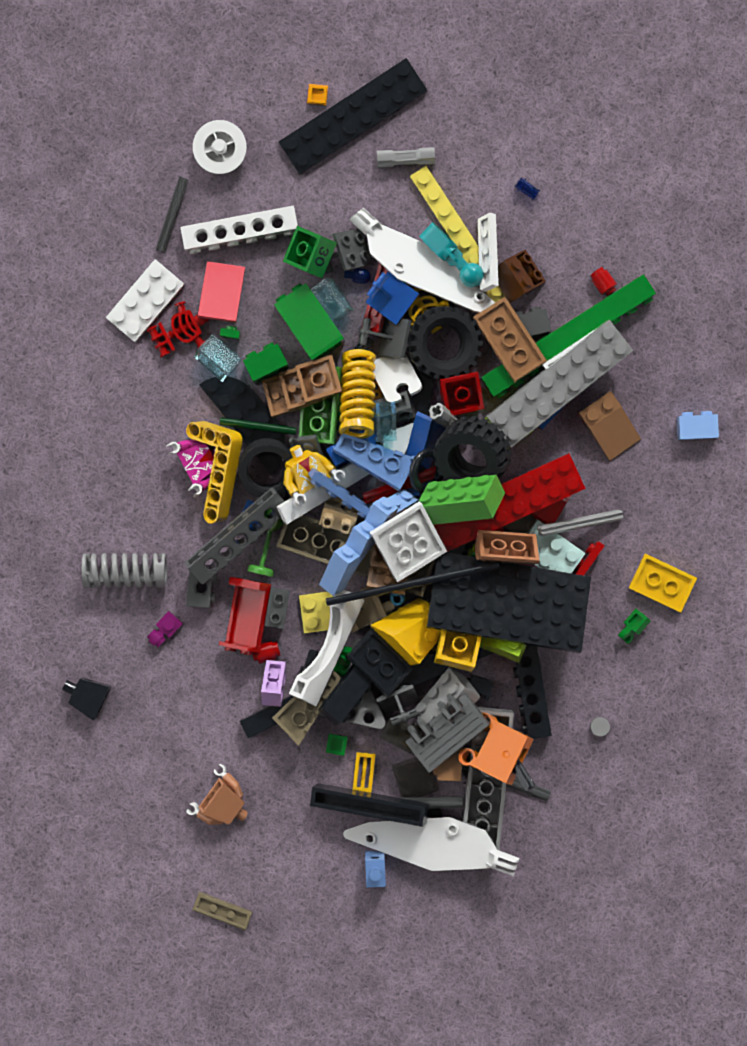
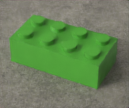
[419,475,505,525]

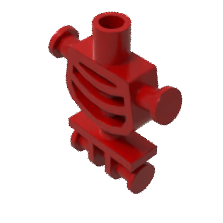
[146,301,209,358]

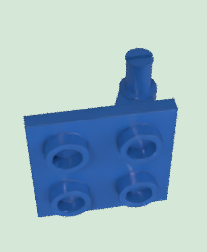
[365,271,419,325]

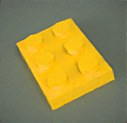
[628,553,697,613]

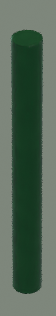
[219,417,297,435]

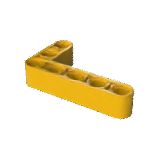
[186,421,242,524]

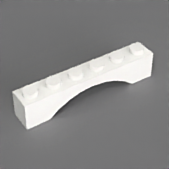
[289,590,365,706]

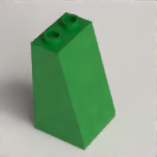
[274,283,345,361]

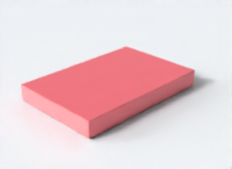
[198,261,245,323]

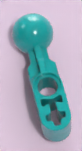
[419,222,484,288]

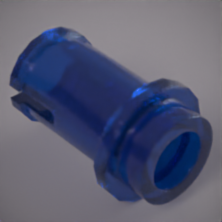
[515,177,540,200]

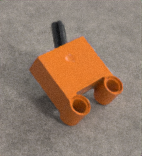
[458,713,535,792]

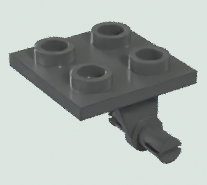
[326,229,374,274]
[358,318,412,358]
[376,685,420,726]

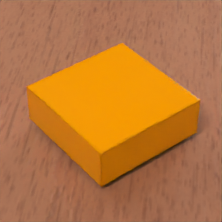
[307,84,328,106]

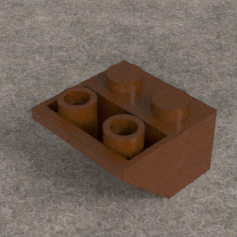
[498,249,546,303]

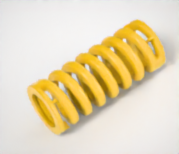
[339,349,376,439]

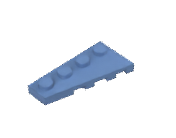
[332,433,415,491]
[308,468,371,519]

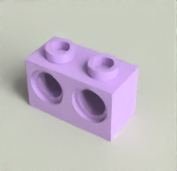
[261,660,286,707]

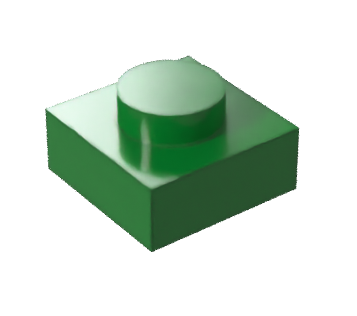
[220,325,241,340]
[325,733,348,756]

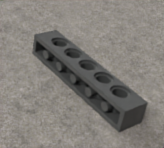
[184,487,285,585]

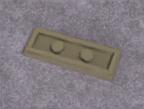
[192,891,253,930]

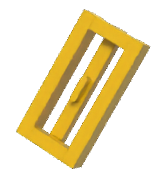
[353,752,376,793]

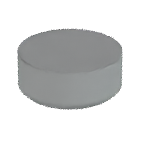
[590,717,610,736]

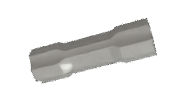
[377,147,435,168]
[429,403,458,428]

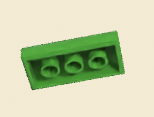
[299,367,342,445]

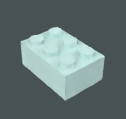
[526,519,585,573]

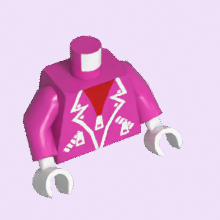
[166,439,216,497]

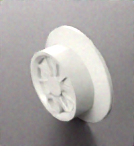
[193,120,247,174]

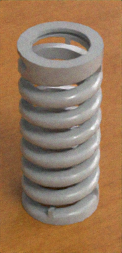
[82,553,167,588]

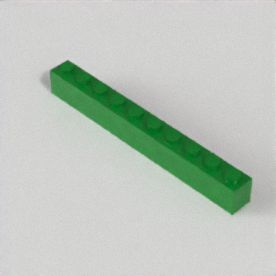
[480,274,656,399]

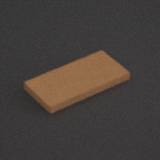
[473,297,547,383]

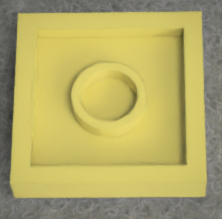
[299,592,333,633]

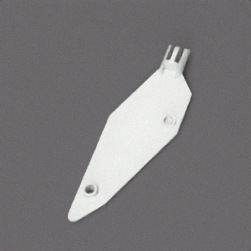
[350,208,495,313]
[343,817,520,876]

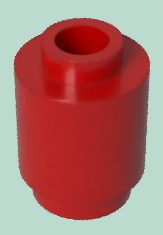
[590,267,617,296]
[252,641,281,664]

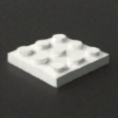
[369,502,447,582]

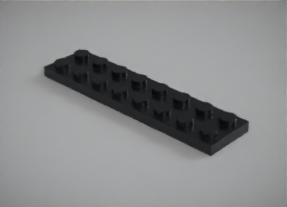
[279,58,427,175]

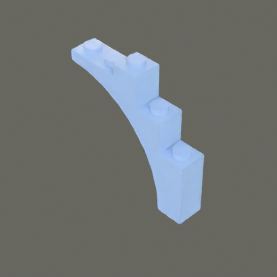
[319,489,418,596]

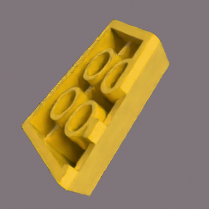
[370,598,441,666]

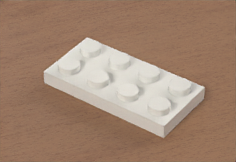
[106,259,185,343]

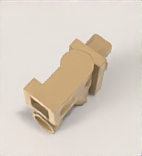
[319,496,358,534]
[351,588,396,633]

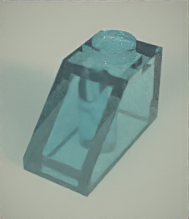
[374,402,397,442]

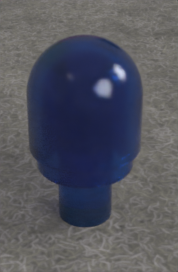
[344,268,371,284]

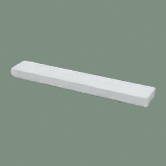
[277,462,369,524]

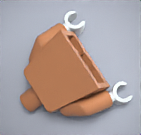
[187,764,248,825]

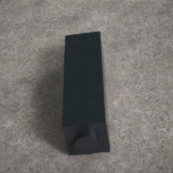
[240,695,294,738]

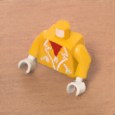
[283,445,345,507]

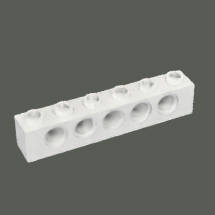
[180,206,298,254]

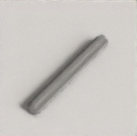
[537,509,623,536]

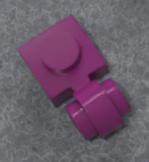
[147,611,183,647]

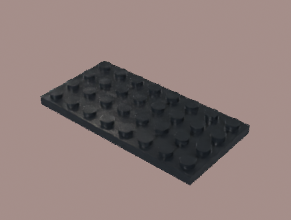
[426,552,591,654]

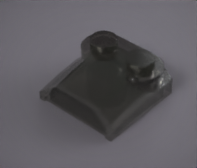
[391,757,439,798]

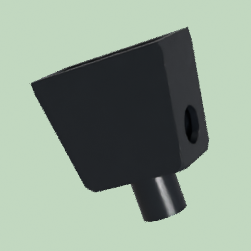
[62,677,111,720]

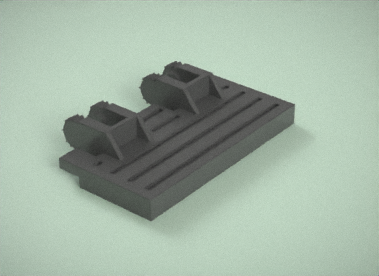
[406,693,490,773]

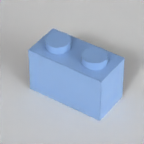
[677,411,719,440]

